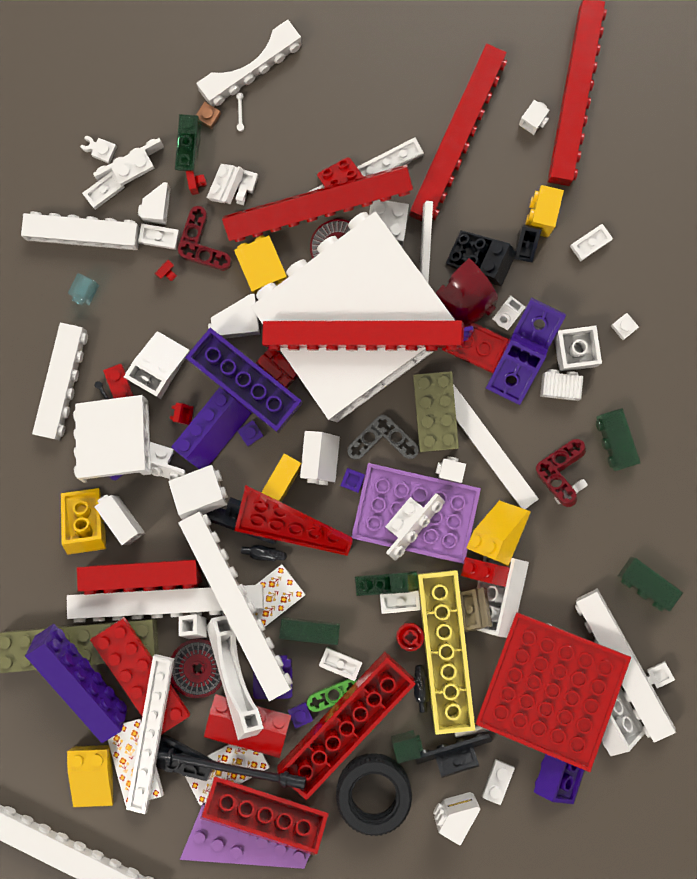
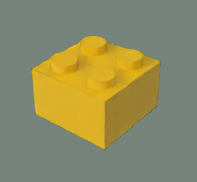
[525,185,564,237]

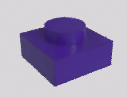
[237,420,264,447]
[340,468,365,493]
[288,702,314,729]

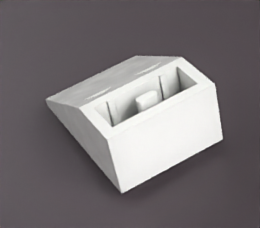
[124,331,190,399]

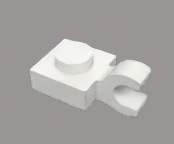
[236,170,258,206]

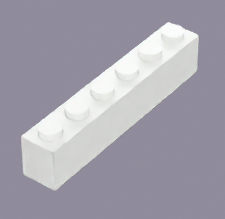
[21,211,140,250]
[32,323,88,441]

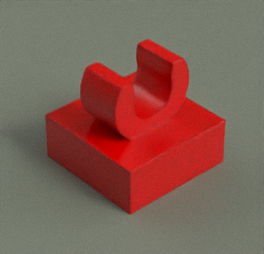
[186,170,207,195]
[154,260,177,281]
[170,403,194,425]

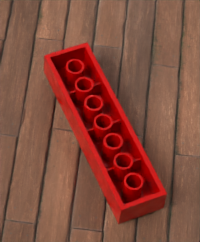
[277,651,416,800]

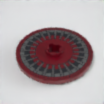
[171,639,222,698]

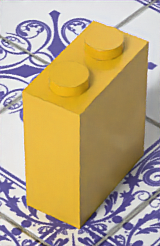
[234,235,287,295]
[261,454,301,502]

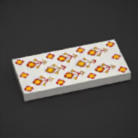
[221,564,306,627]
[108,718,164,806]
[185,744,270,805]

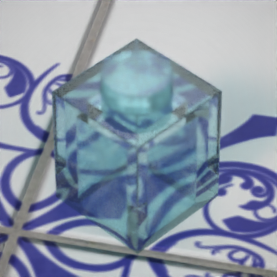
[68,273,99,305]

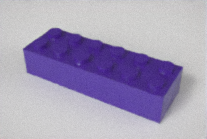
[185,327,303,433]
[25,624,128,743]

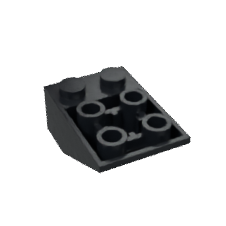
[445,230,516,287]

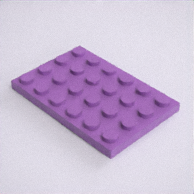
[351,463,481,564]

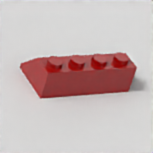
[204,694,291,759]

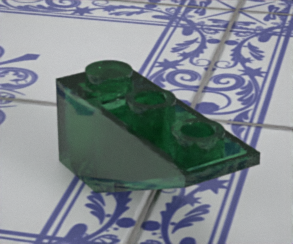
[175,114,201,172]
[355,571,419,596]

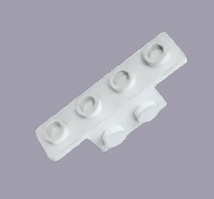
[93,138,164,186]
[150,442,185,480]
[385,493,445,561]

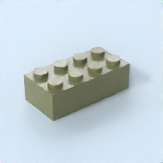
[413,371,459,452]

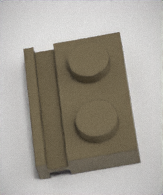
[460,587,492,632]

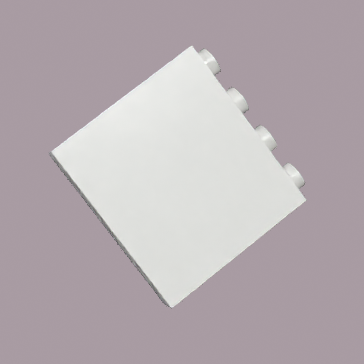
[250,211,455,422]

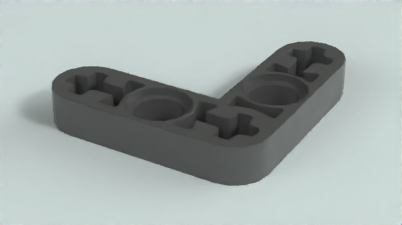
[347,415,419,460]

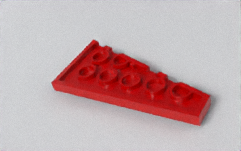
[234,485,353,556]

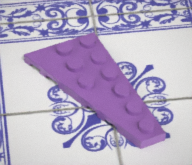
[180,803,310,869]

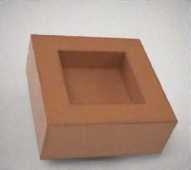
[195,102,221,129]

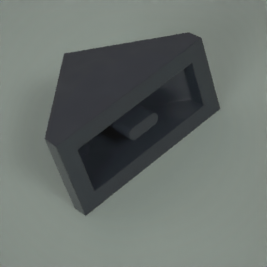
[514,225,542,263]

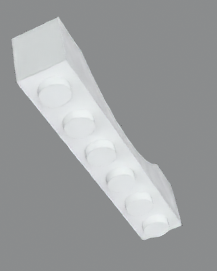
[196,20,302,107]
[206,616,263,740]

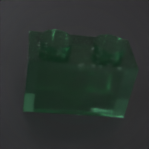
[391,730,423,764]

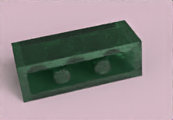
[596,408,641,471]
[617,557,683,612]
[279,617,340,645]

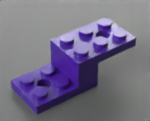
[486,298,566,405]

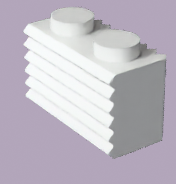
[540,369,583,401]

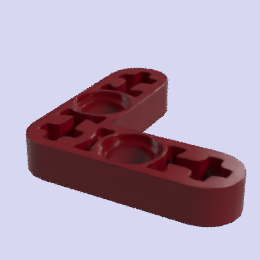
[178,206,232,271]
[536,439,586,507]

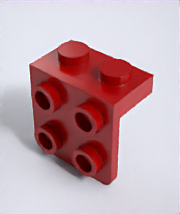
[317,158,364,187]

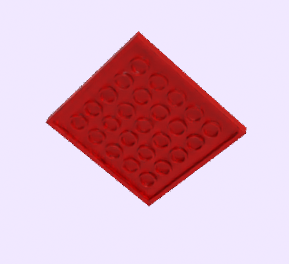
[475,612,631,772]

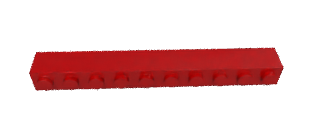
[547,0,607,186]
[409,43,508,221]
[222,164,413,242]
[262,320,464,351]

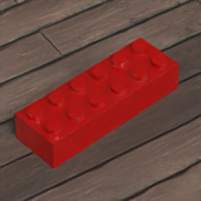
[77,559,202,595]
[200,776,329,855]

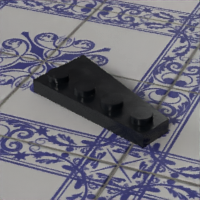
[156,733,217,781]

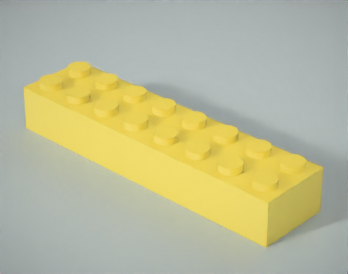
[417,570,475,735]

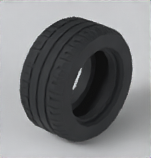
[336,753,412,836]

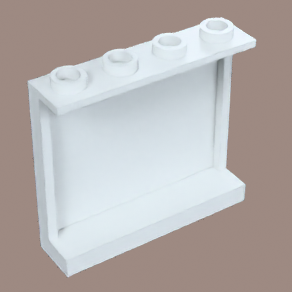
[73,395,151,483]

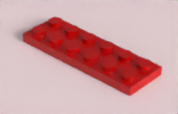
[90,617,190,734]

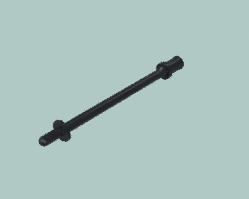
[157,748,307,790]

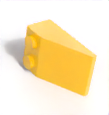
[61,488,106,555]
[466,500,531,566]
[67,745,113,807]

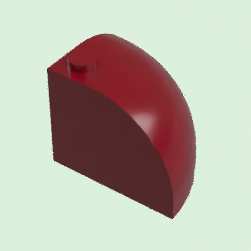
[436,258,498,327]

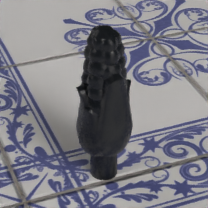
[241,545,287,562]
[414,665,430,713]

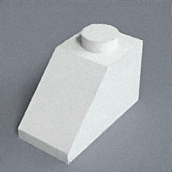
[138,182,171,225]

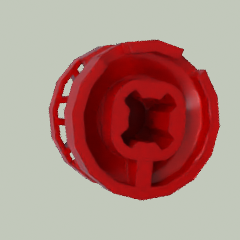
[396,622,424,651]

